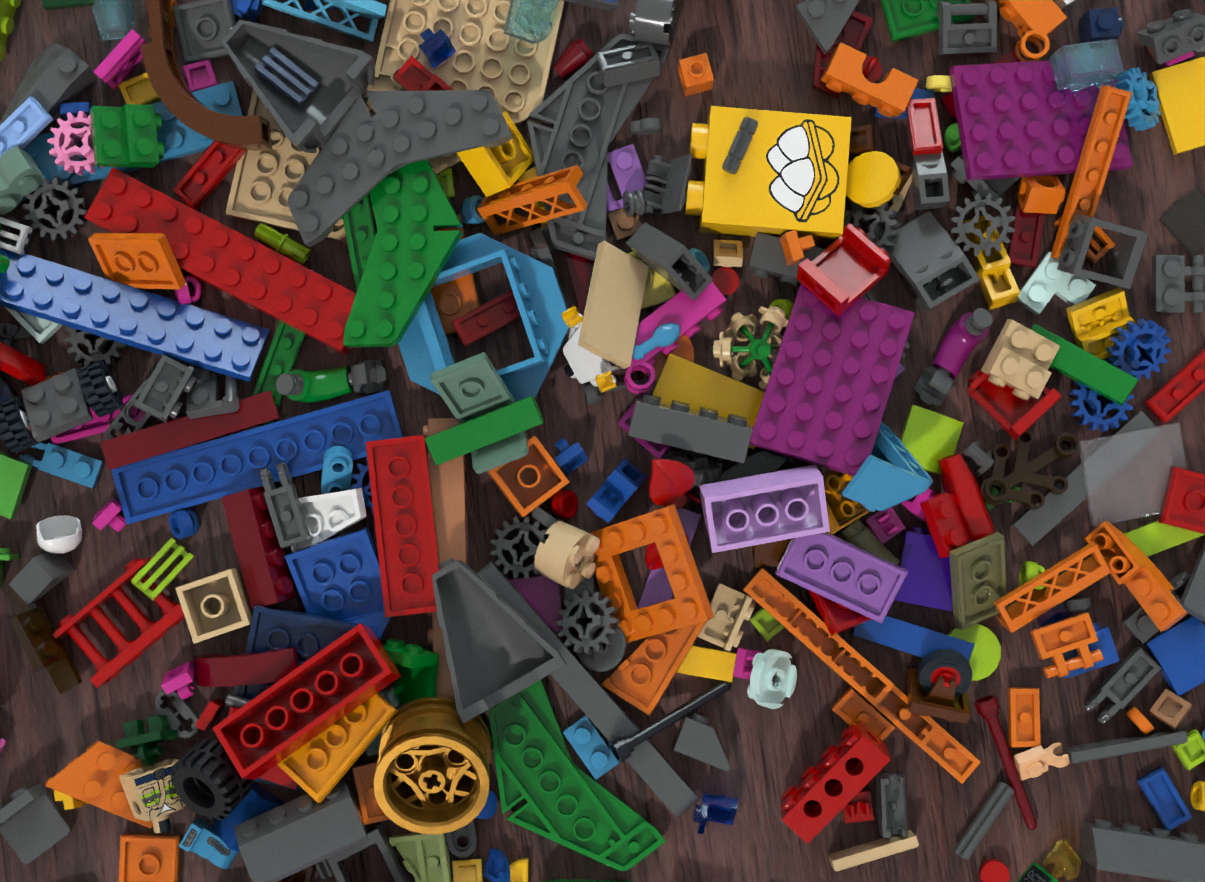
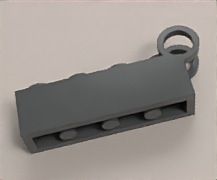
[746,232,874,301]

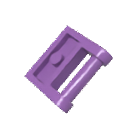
[606,144,648,215]

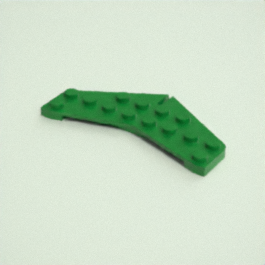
[343,159,463,347]
[488,680,666,871]

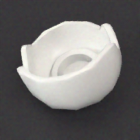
[36,515,82,554]

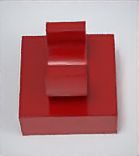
[842,789,874,824]

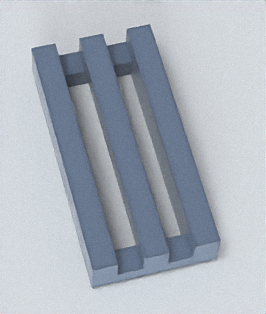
[254,47,319,107]

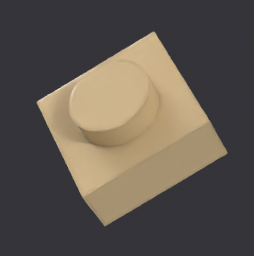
[713,240,743,268]

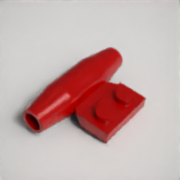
[920,453,995,558]

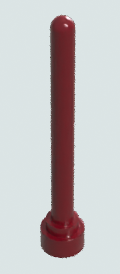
[973,695,1037,830]

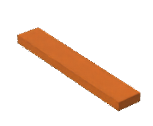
[1050,85,1132,259]

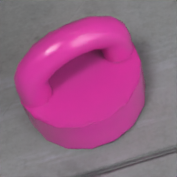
[173,275,202,305]

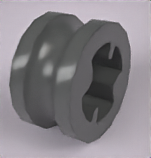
[623,189,645,217]

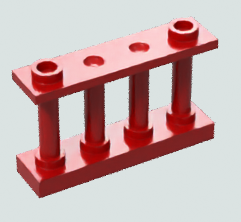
[52,558,185,688]

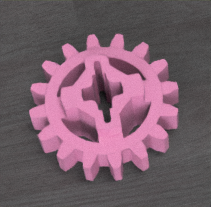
[47,111,104,176]

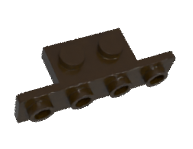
[7,589,82,694]

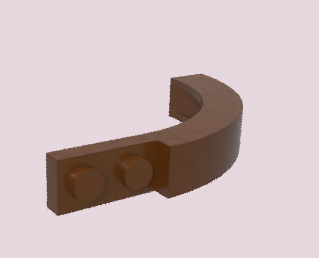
[141,0,272,151]

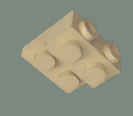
[981,319,1060,401]

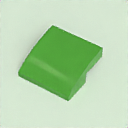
[0,450,33,519]

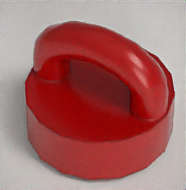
[862,56,882,83]
[550,490,578,519]

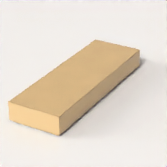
[828,830,919,872]

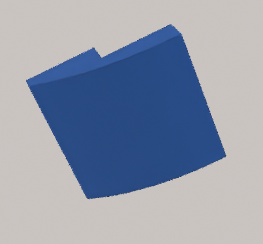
[1145,616,1205,697]

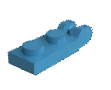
[19,442,105,488]

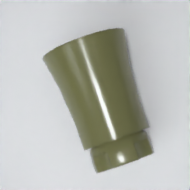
[837,519,900,564]

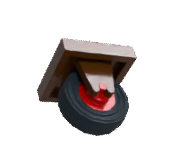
[905,649,972,724]

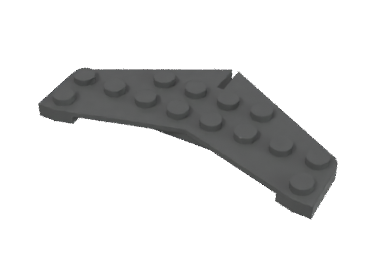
[526,34,669,261]
[288,90,514,248]

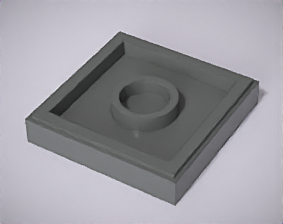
[173,0,236,64]

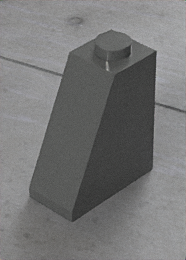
[626,222,713,301]

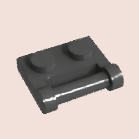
[936,0,997,55]
[186,367,240,419]

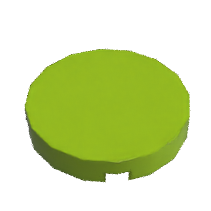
[947,623,1001,681]

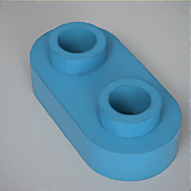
[321,446,353,494]

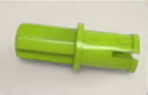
[254,223,311,265]

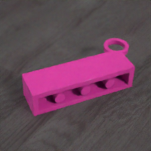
[624,282,727,395]

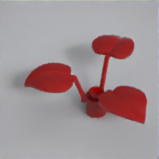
[645,459,702,570]

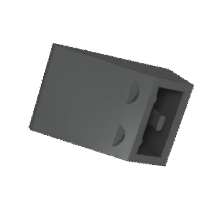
[885,211,980,313]

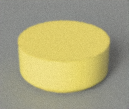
[926,75,952,92]

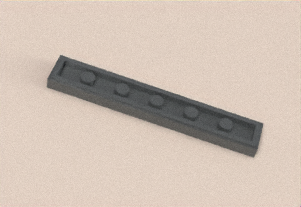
[1011,410,1161,546]

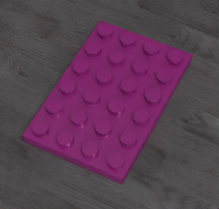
[949,57,1133,181]
[749,283,915,476]

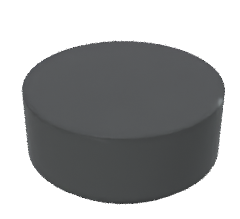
[1061,596,1091,612]

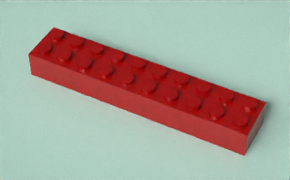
[84,167,356,355]

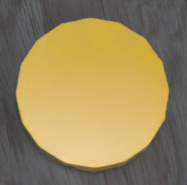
[846,151,901,208]

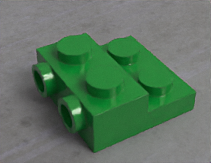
[90,104,164,168]

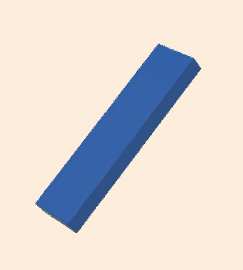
[853,615,974,661]

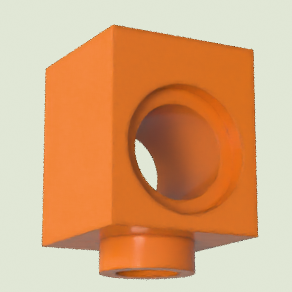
[677,53,714,97]
[1015,175,1065,214]

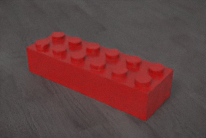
[212,623,401,780]

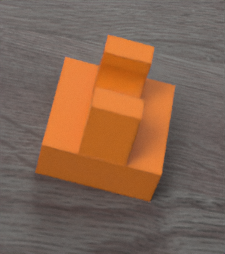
[779,230,815,266]

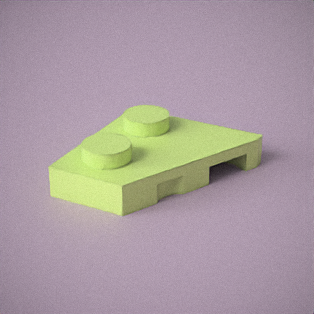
[389,833,453,882]

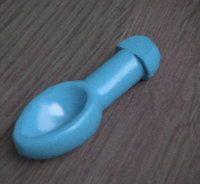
[632,323,681,360]

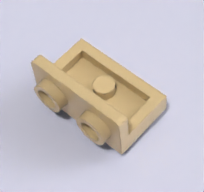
[698,583,755,652]

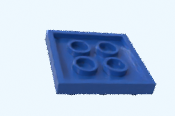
[285,527,384,622]

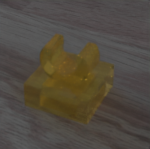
[1043,838,1082,881]

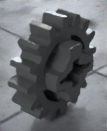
[22,177,89,240]
[951,193,1015,256]
[843,202,901,249]
[64,327,129,366]
[661,448,722,489]
[490,516,548,579]
[556,590,620,655]

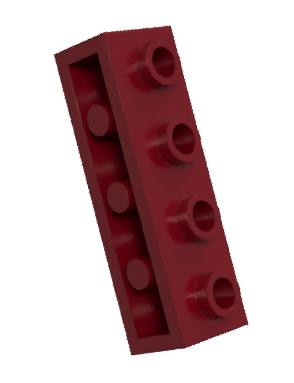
[222,486,296,610]

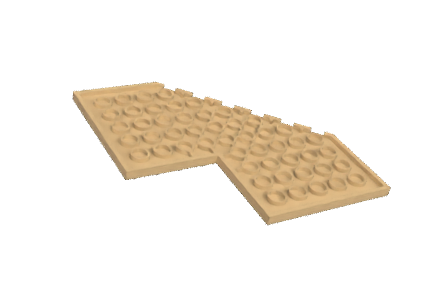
[225,0,565,240]

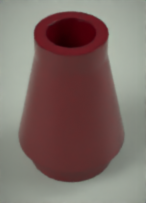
[552,37,595,80]

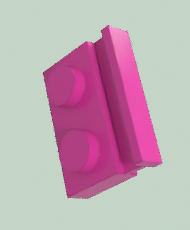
[93,29,147,90]

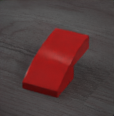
[392,55,453,91]

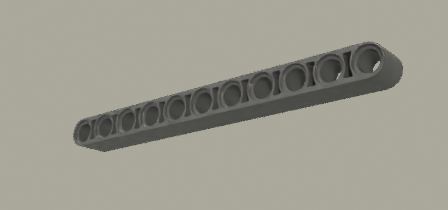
[477,561,700,818]

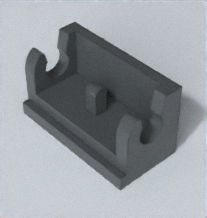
[875,772,907,838]

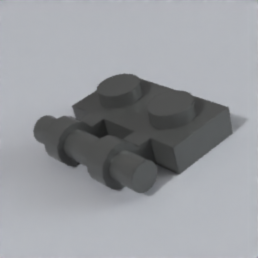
[1152,255,1205,314]

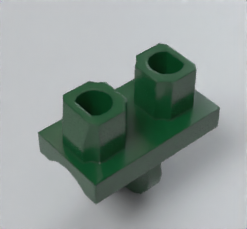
[116,715,178,766]

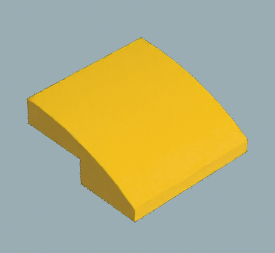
[1066,287,1136,360]

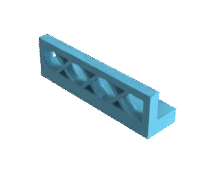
[262,0,387,43]

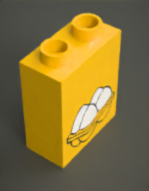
[685,106,852,243]

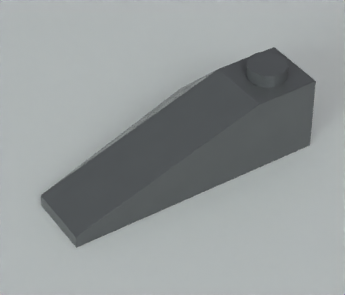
[0,42,96,150]

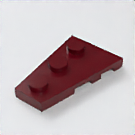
[812,11,873,99]

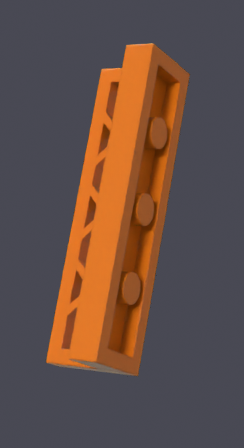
[477,165,588,236]
[993,542,1111,633]

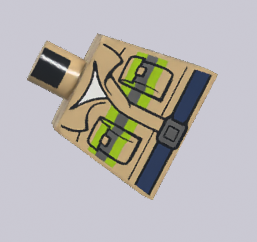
[119,758,185,833]

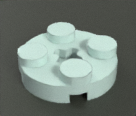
[747,649,797,709]

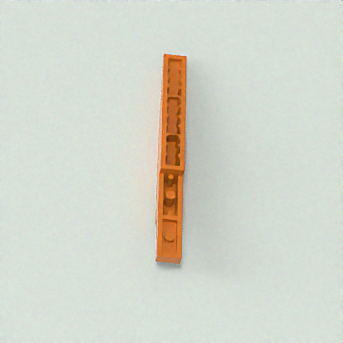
[743,568,981,784]

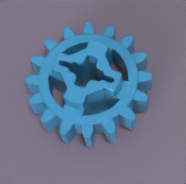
[1114,67,1161,131]

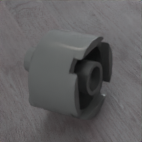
[629,0,678,46]

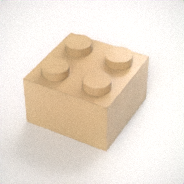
[175,568,253,644]

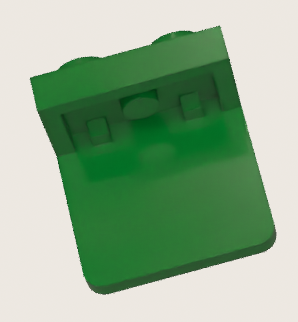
[382,639,439,704]

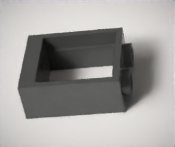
[1057,213,1148,289]
[327,823,411,882]

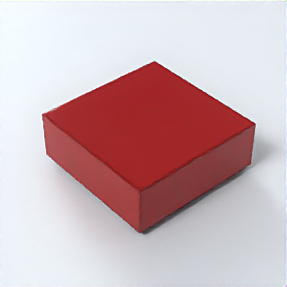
[196,698,225,732]

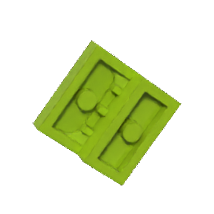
[900,405,964,476]

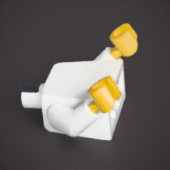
[561,305,622,393]

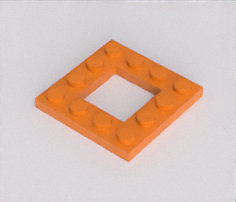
[590,504,714,643]

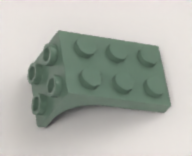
[430,352,529,474]

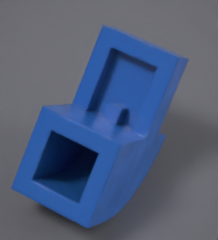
[586,458,647,523]

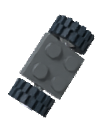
[0,360,124,453]

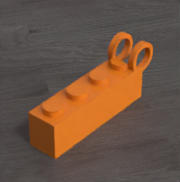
[995,0,1067,62]

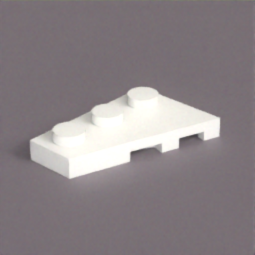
[291,488,367,552]

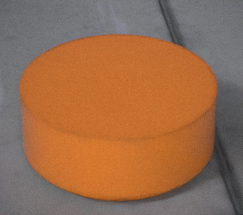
[1126,706,1155,735]

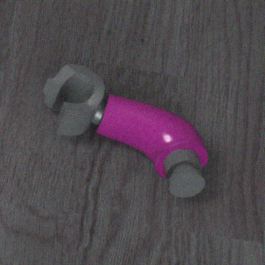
[913,308,993,407]

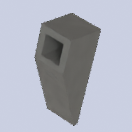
[906,125,950,210]

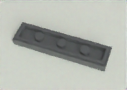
[1062,728,1188,764]

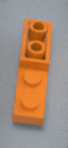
[1084,521,1188,632]

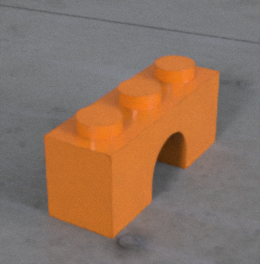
[820,42,918,118]

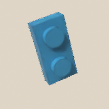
[562,714,619,780]

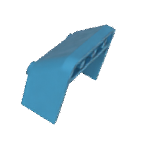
[842,422,933,512]

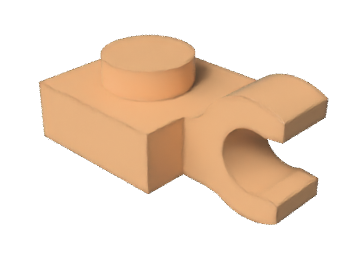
[1014,742,1070,781]

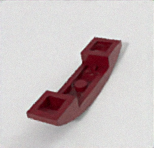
[193,647,299,687]

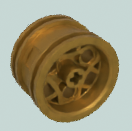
[374,697,491,834]

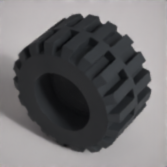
[170,739,253,820]

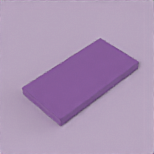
[775,532,908,624]

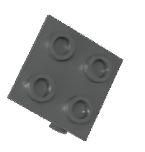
[643,154,693,218]

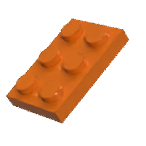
[88,233,186,290]

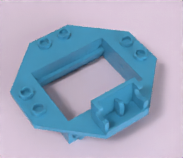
[398,233,569,401]

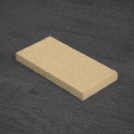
[578,240,649,369]

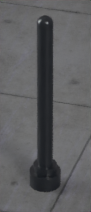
[608,681,732,763]

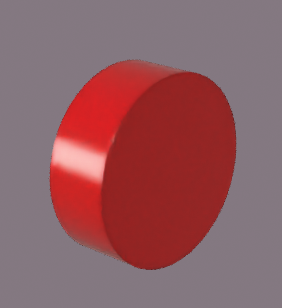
[711,267,739,297]
[978,859,1010,882]

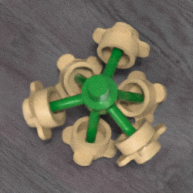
[712,306,789,389]

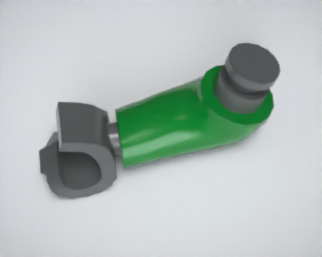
[276,359,387,403]

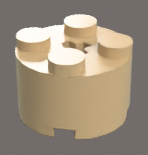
[534,521,600,589]

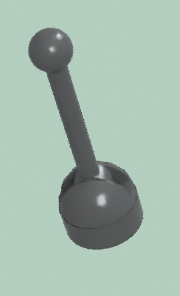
[582,375,649,405]

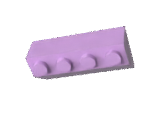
[699,464,830,553]

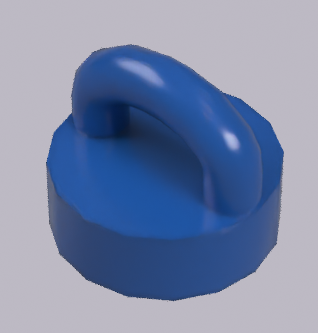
[169,508,200,539]

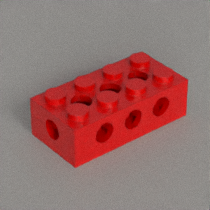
[781,720,891,844]

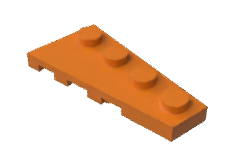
[601,621,707,716]

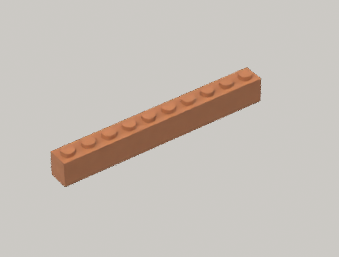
[423,418,469,699]

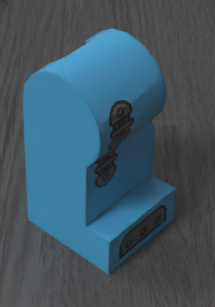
[179,817,239,869]

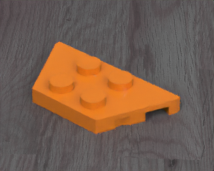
[45,740,153,829]

